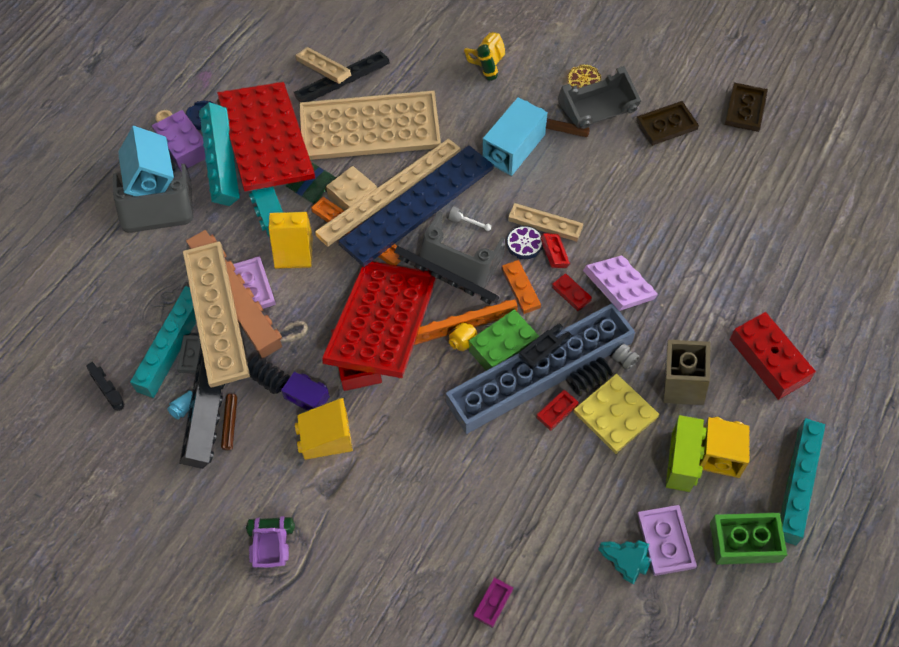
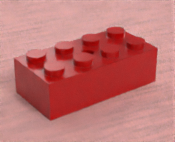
[730,312,816,400]

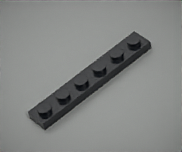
[294,51,390,102]
[394,246,500,305]

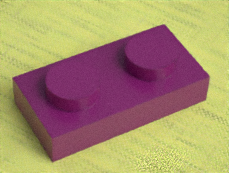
[473,577,514,628]

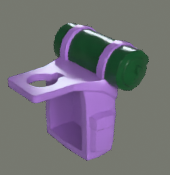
[246,516,295,567]

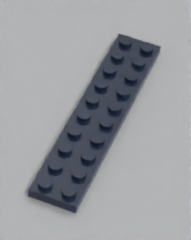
[339,145,494,267]

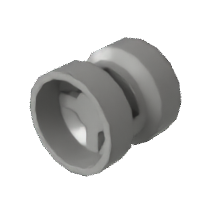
[612,344,640,371]

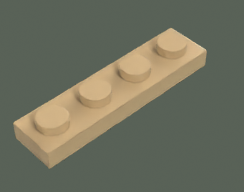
[295,47,351,84]
[508,203,583,242]

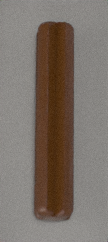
[546,118,590,137]
[221,394,237,451]

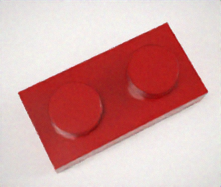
[540,233,570,268]
[552,273,592,311]
[536,389,579,431]

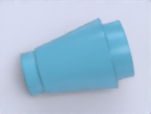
[167,391,192,419]

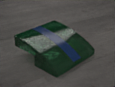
[286,162,336,204]

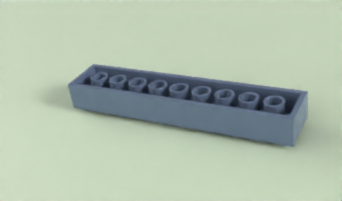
[446,303,635,434]

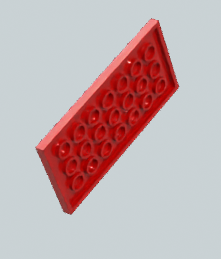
[217,82,315,192]
[322,261,437,378]

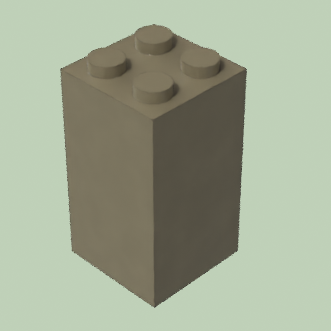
[664,340,711,405]

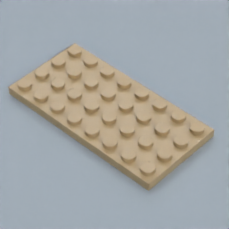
[300,91,441,160]

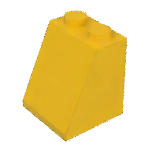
[269,212,313,269]
[295,398,353,460]
[699,417,749,478]

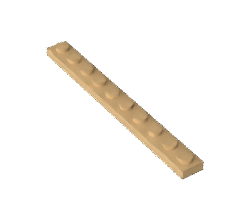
[315,139,461,247]

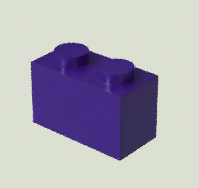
[281,372,330,411]

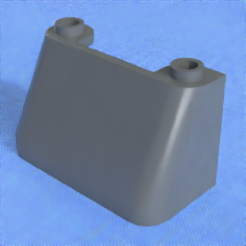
[558,66,641,129]

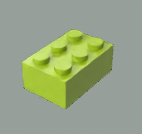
[665,415,707,492]

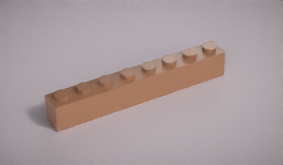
[186,230,282,358]

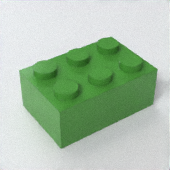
[469,309,539,371]
[710,513,787,565]

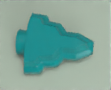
[598,540,651,585]

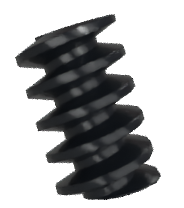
[248,356,290,394]
[568,357,613,396]

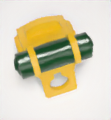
[464,32,505,81]

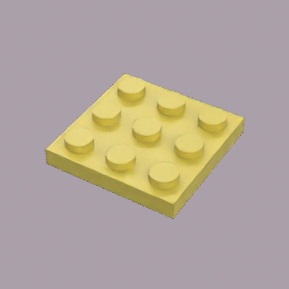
[573,374,659,454]

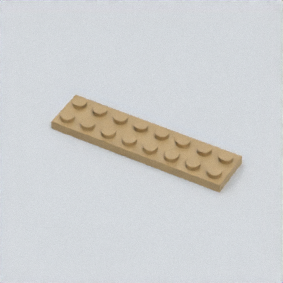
[183,241,250,388]

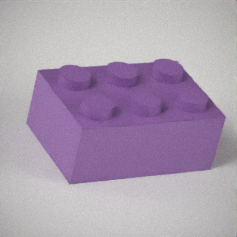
[151,110,206,172]

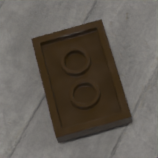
[725,82,768,132]
[636,101,699,146]

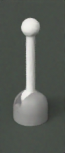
[448,206,491,231]

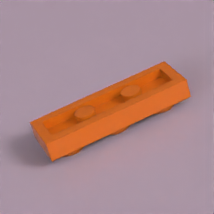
[502,260,541,314]

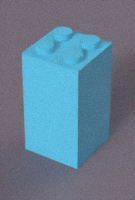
[483,97,547,176]
[118,126,174,196]

